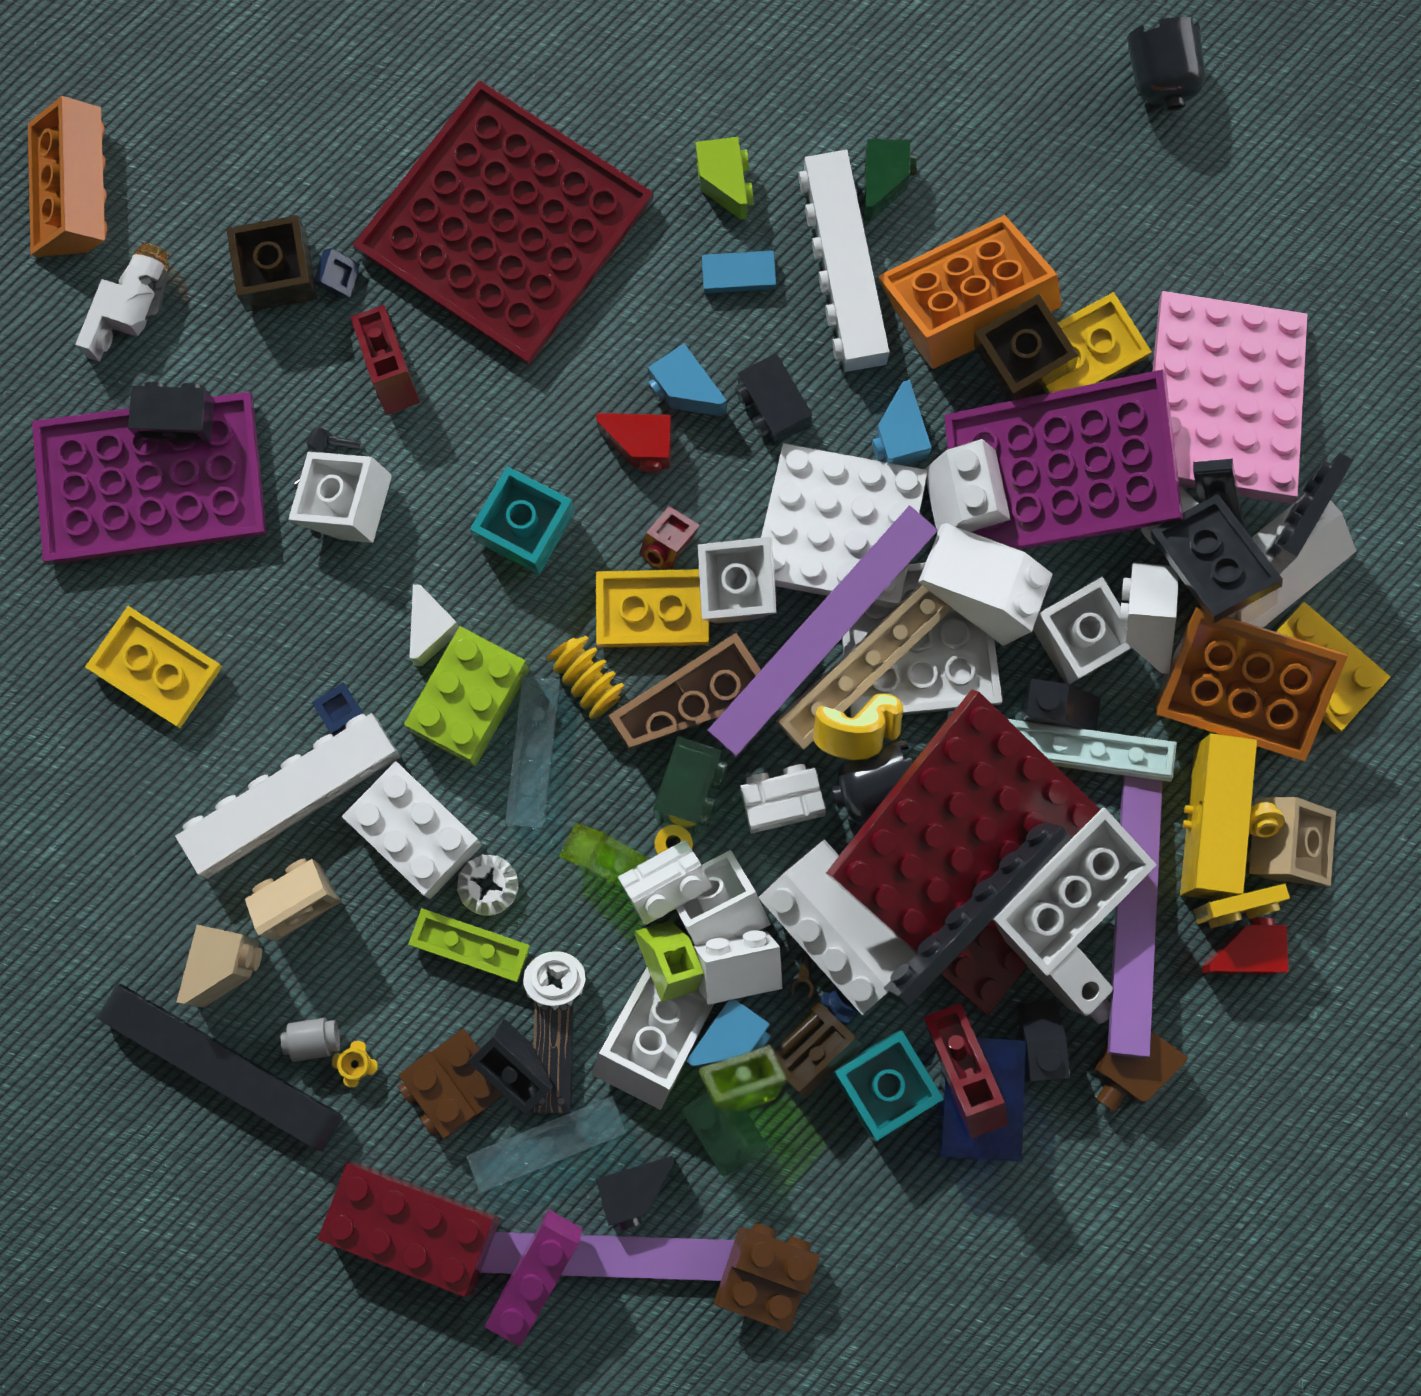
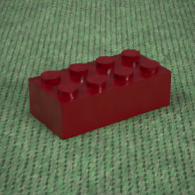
[317,1163,501,1297]

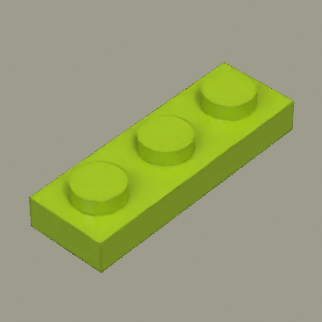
[408,908,531,982]

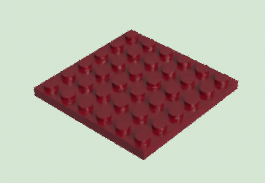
[352,80,654,366]
[826,689,1101,1016]

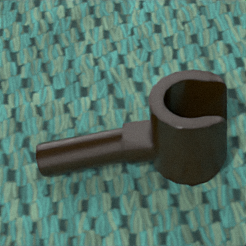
[791,950,814,999]

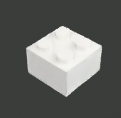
[1033,577,1132,684]

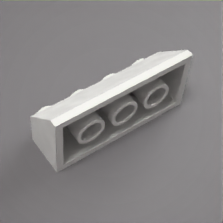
[1249,497,1357,628]
[993,808,1156,976]
[758,840,916,1015]

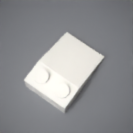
[918,523,1052,646]
[592,967,715,1110]

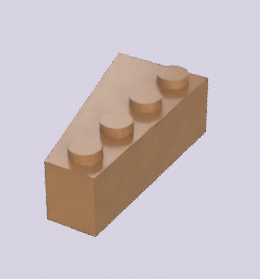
[608,633,761,750]

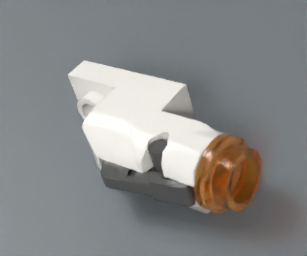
[75,243,169,362]

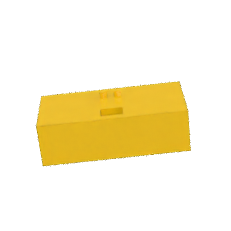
[1180,733,1257,901]

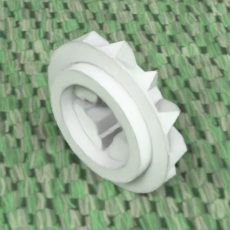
[457,854,518,916]
[523,952,586,1010]

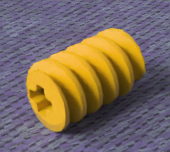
[546,636,625,720]

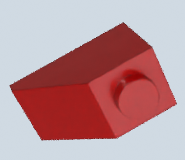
[596,413,672,473]
[1201,918,1288,975]

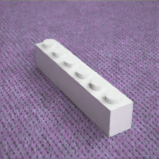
[798,150,889,372]
[175,713,401,879]

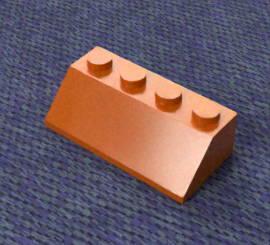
[28,96,108,257]

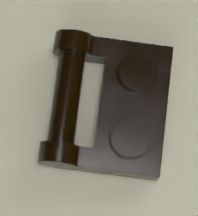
[763,1002,862,1099]

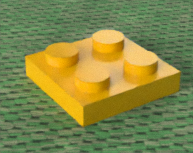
[1193,883,1290,929]

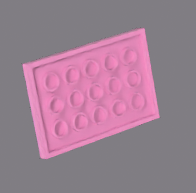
[1153,291,1307,504]

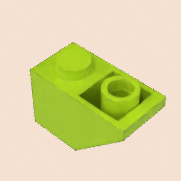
[695,137,754,219]
[634,920,704,1002]

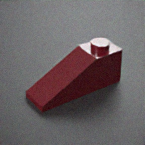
[351,305,420,415]
[924,1003,1008,1139]

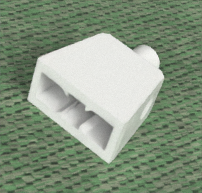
[1027,946,1113,1024]

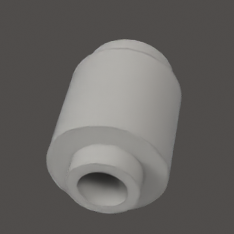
[281,1018,340,1062]

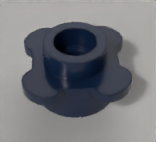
[821,985,861,1025]

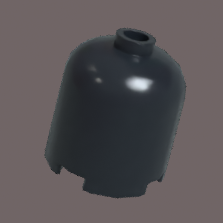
[1127,17,1205,111]
[832,739,913,825]

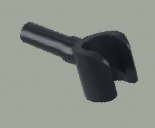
[307,427,361,453]

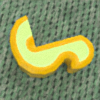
[813,694,903,760]

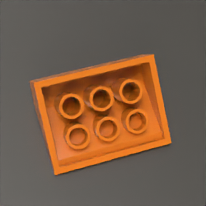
[878,215,1062,369]
[1156,607,1348,762]

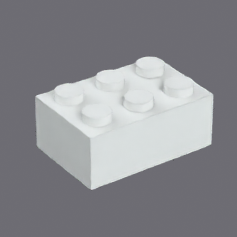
[342,761,483,899]

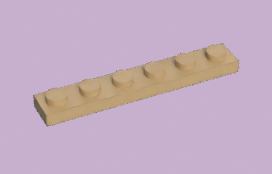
[776,584,953,749]

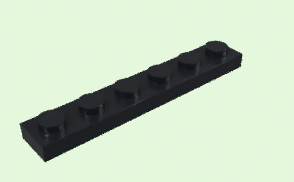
[884,822,1072,1007]

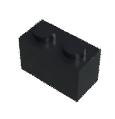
[735,353,812,446]
[128,382,215,442]

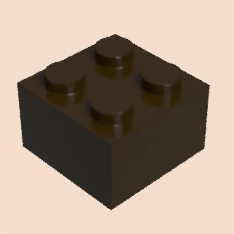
[226,215,318,312]
[974,294,1078,401]

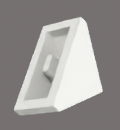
[410,585,459,666]

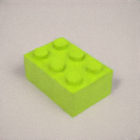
[404,626,530,767]

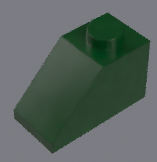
[864,139,917,222]

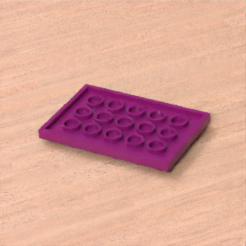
[944,369,1183,550]
[32,392,267,565]

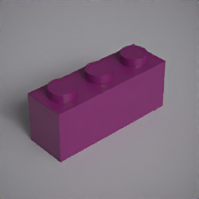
[485,1209,583,1347]

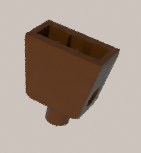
[1094,1031,1188,1113]

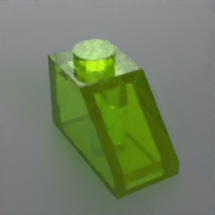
[559,823,649,890]
[699,1045,787,1111]

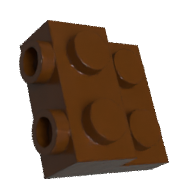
[398,1028,504,1139]
[713,1223,820,1332]

